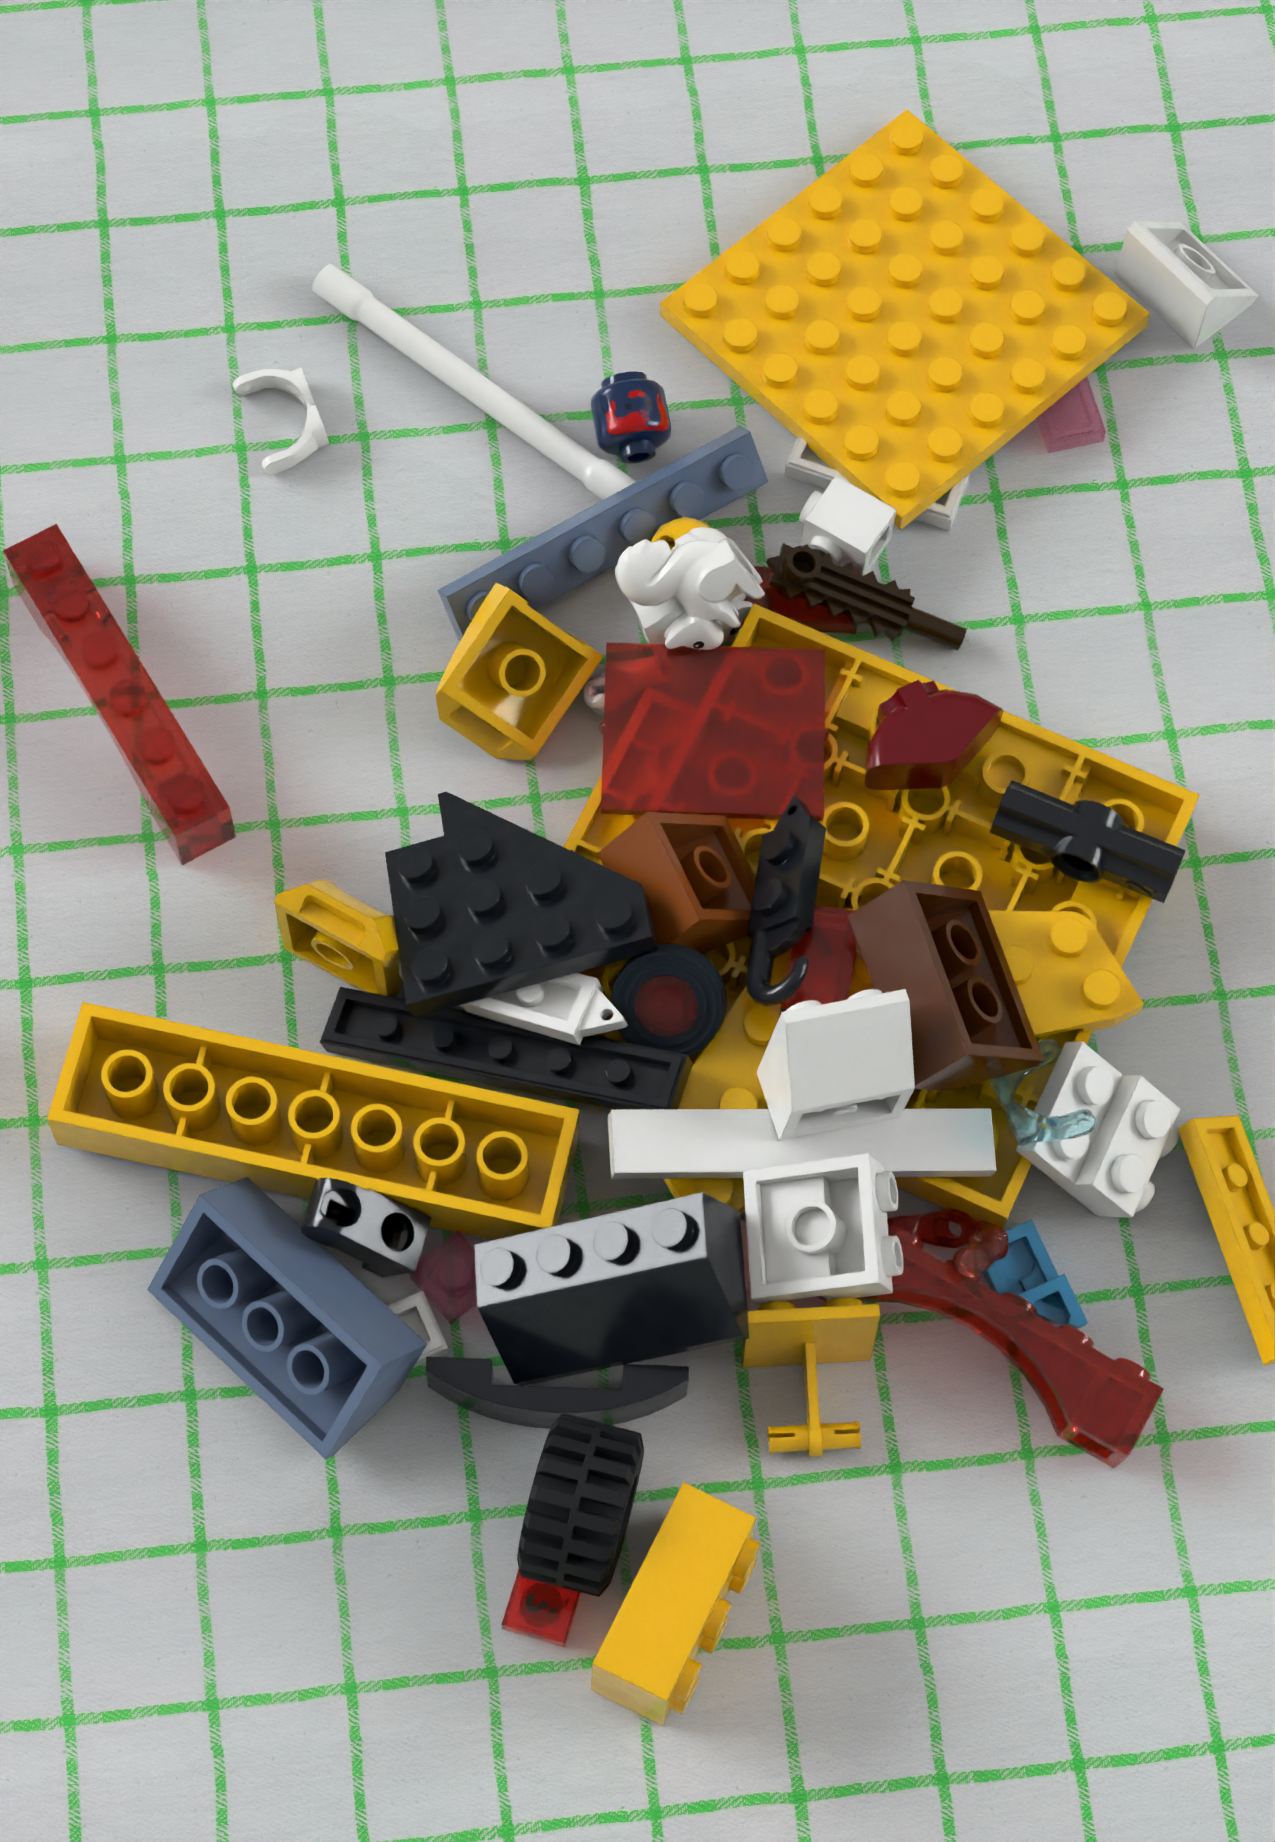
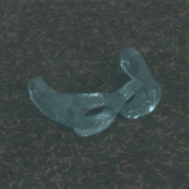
[990,1039,1097,1146]

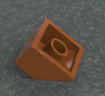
[597,812,756,954]

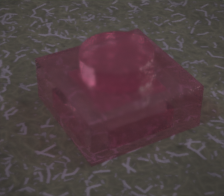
[409,1230,477,1324]

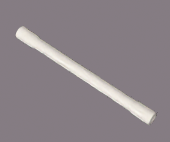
[312,264,637,500]

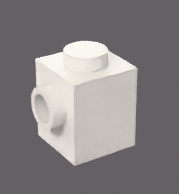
[799,476,897,576]

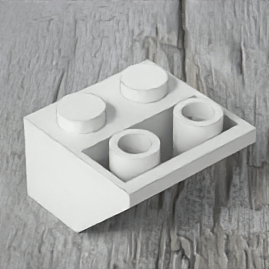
[756,989,915,1141]

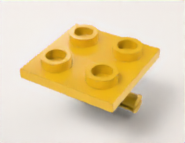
[741,1298,880,1457]

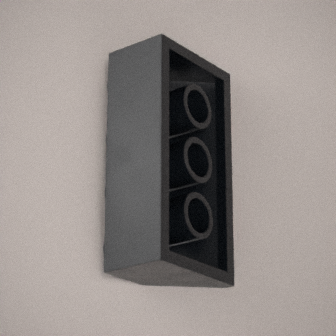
[474,1192,749,1386]

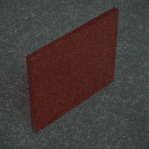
[599,642,829,821]

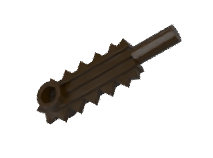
[766,543,966,650]

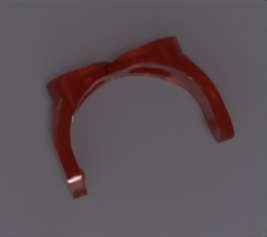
[887,1208,1009,1277]

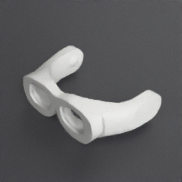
[232,367,329,475]

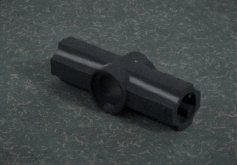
[990,780,1186,903]

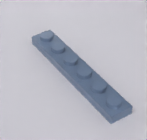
[437,426,768,641]

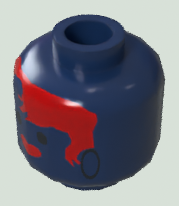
[591,371,671,464]

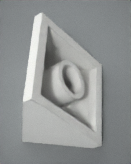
[1116,221,1259,349]

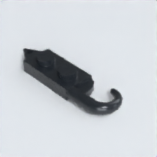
[746,796,826,1006]

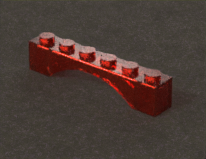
[3,524,236,865]
[818,1227,1164,1468]

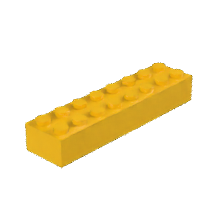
[47,1002,580,1240]

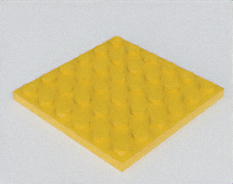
[660,109,1150,530]

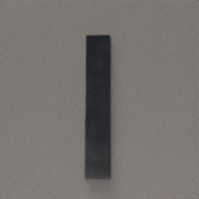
[320,987,693,1110]

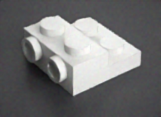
[1016,1041,1181,1218]
[743,1153,903,1304]

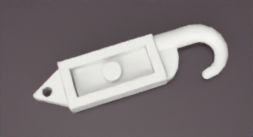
[398,961,628,1045]

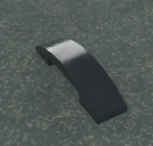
[426,1357,689,1429]

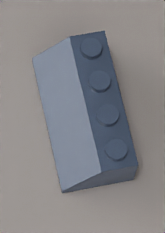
[147,1177,427,1459]

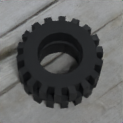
[517,1413,644,1597]

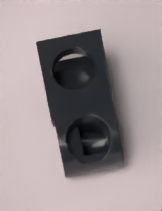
[301,1178,431,1278]

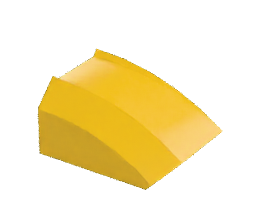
[435,583,604,760]
[274,880,403,997]

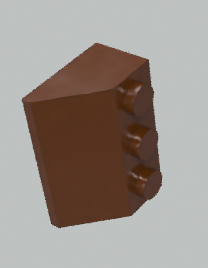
[848,880,1044,1092]

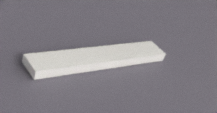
[608,1108,997,1179]

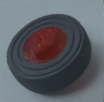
[611,944,727,1056]

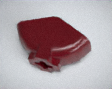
[865,680,1003,790]

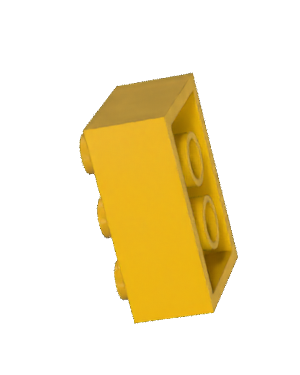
[591,1482,761,1726]

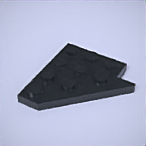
[385,792,658,1018]

